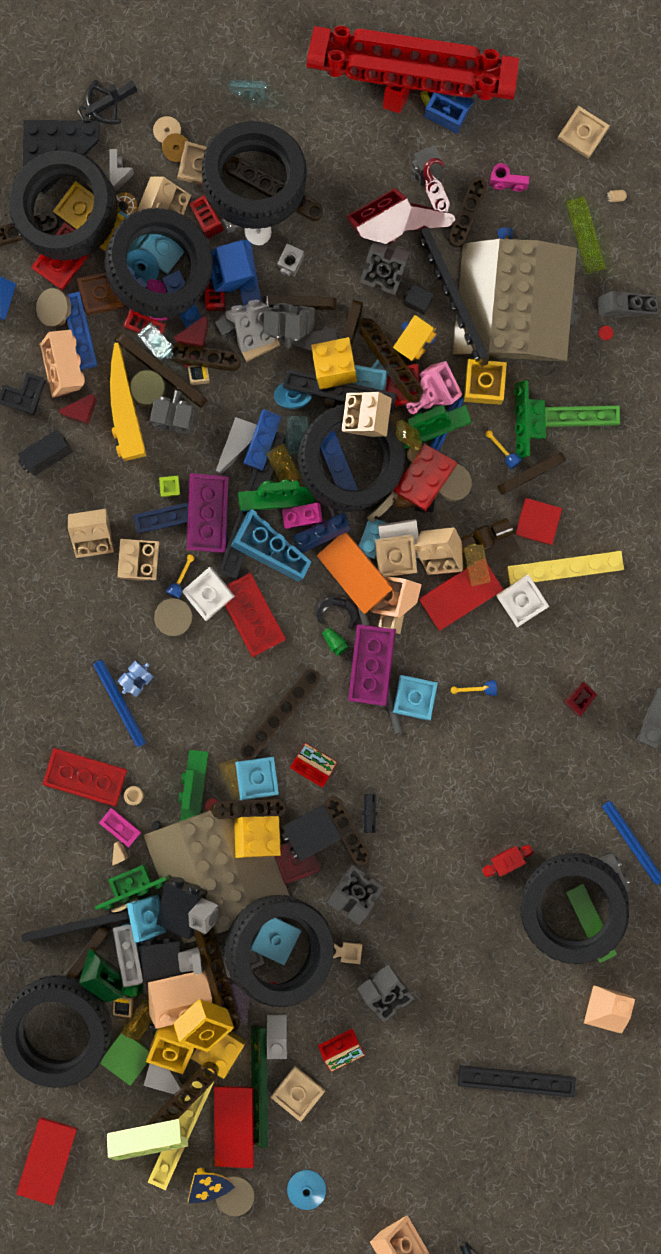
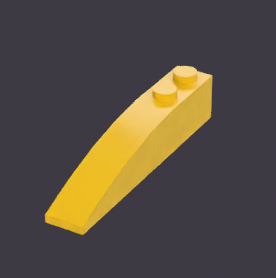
[110,343,147,461]

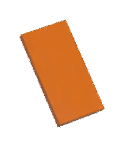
[317,532,394,614]

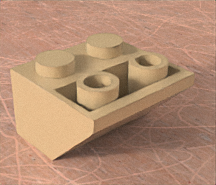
[137,177,191,215]
[342,392,392,437]
[68,509,114,558]
[414,527,463,575]
[117,539,159,580]

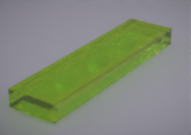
[566,196,606,274]

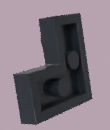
[0,372,46,415]

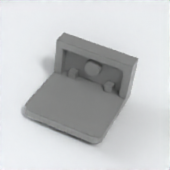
[225,300,275,352]

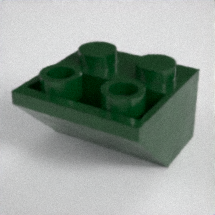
[79,949,126,1003]

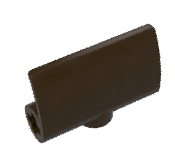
[460,518,520,568]

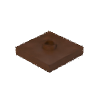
[77,272,123,316]

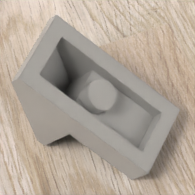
[109,149,135,192]
[178,947,204,974]

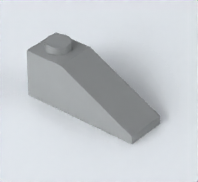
[216,417,257,475]

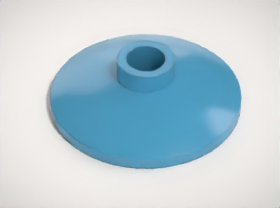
[126,249,159,287]
[274,383,312,409]
[287,1170,326,1210]

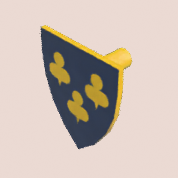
[188,1167,235,1203]

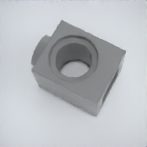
[277,244,304,277]
[188,898,219,934]

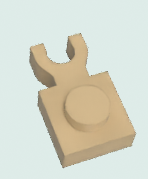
[333,941,362,964]

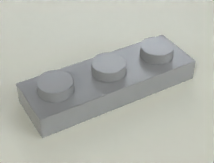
[113,925,143,988]

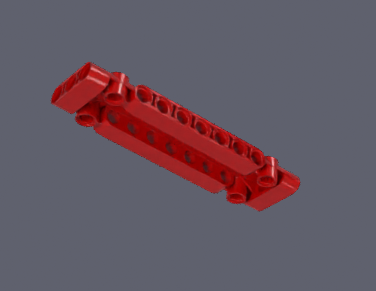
[306,26,519,101]

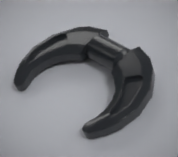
[316,596,359,628]

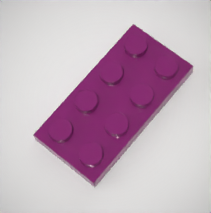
[187,473,229,553]
[348,624,396,706]

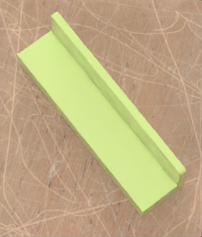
[107,1119,188,1161]

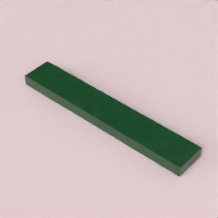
[251,1025,268,1148]

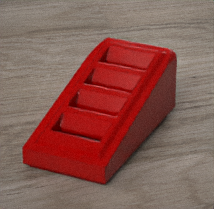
[189,195,224,239]
[205,282,225,311]
[123,309,166,342]

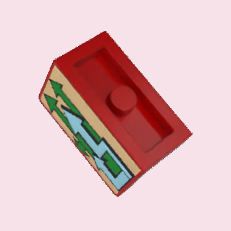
[290,743,337,788]
[318,1028,365,1072]

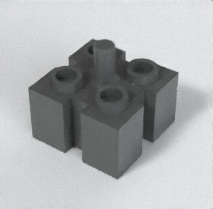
[360,241,411,295]
[264,302,315,348]
[150,390,196,435]
[327,865,384,925]
[357,965,415,1022]

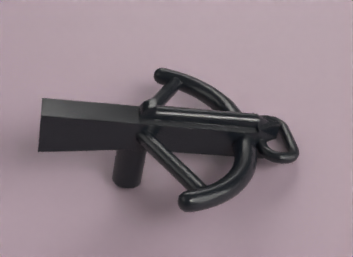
[78,80,138,125]

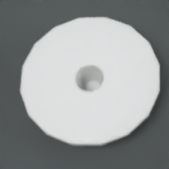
[244,227,272,245]

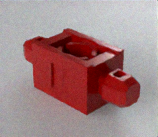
[482,845,534,877]

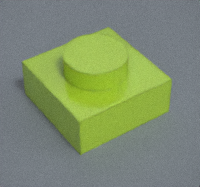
[159,476,181,497]

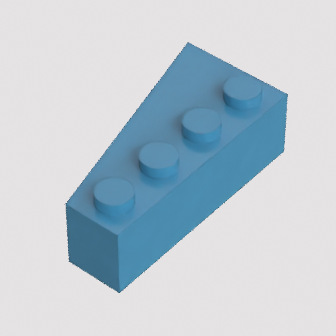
[231,509,311,582]

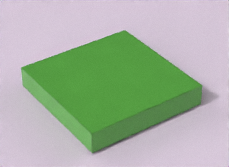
[100,1030,149,1086]

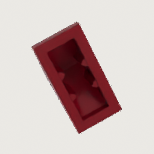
[174,316,209,347]
[58,393,97,425]
[563,682,597,716]

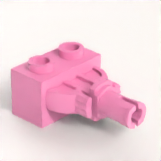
[406,361,463,414]

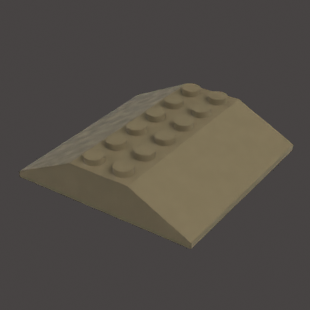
[453,239,577,362]
[143,798,290,944]

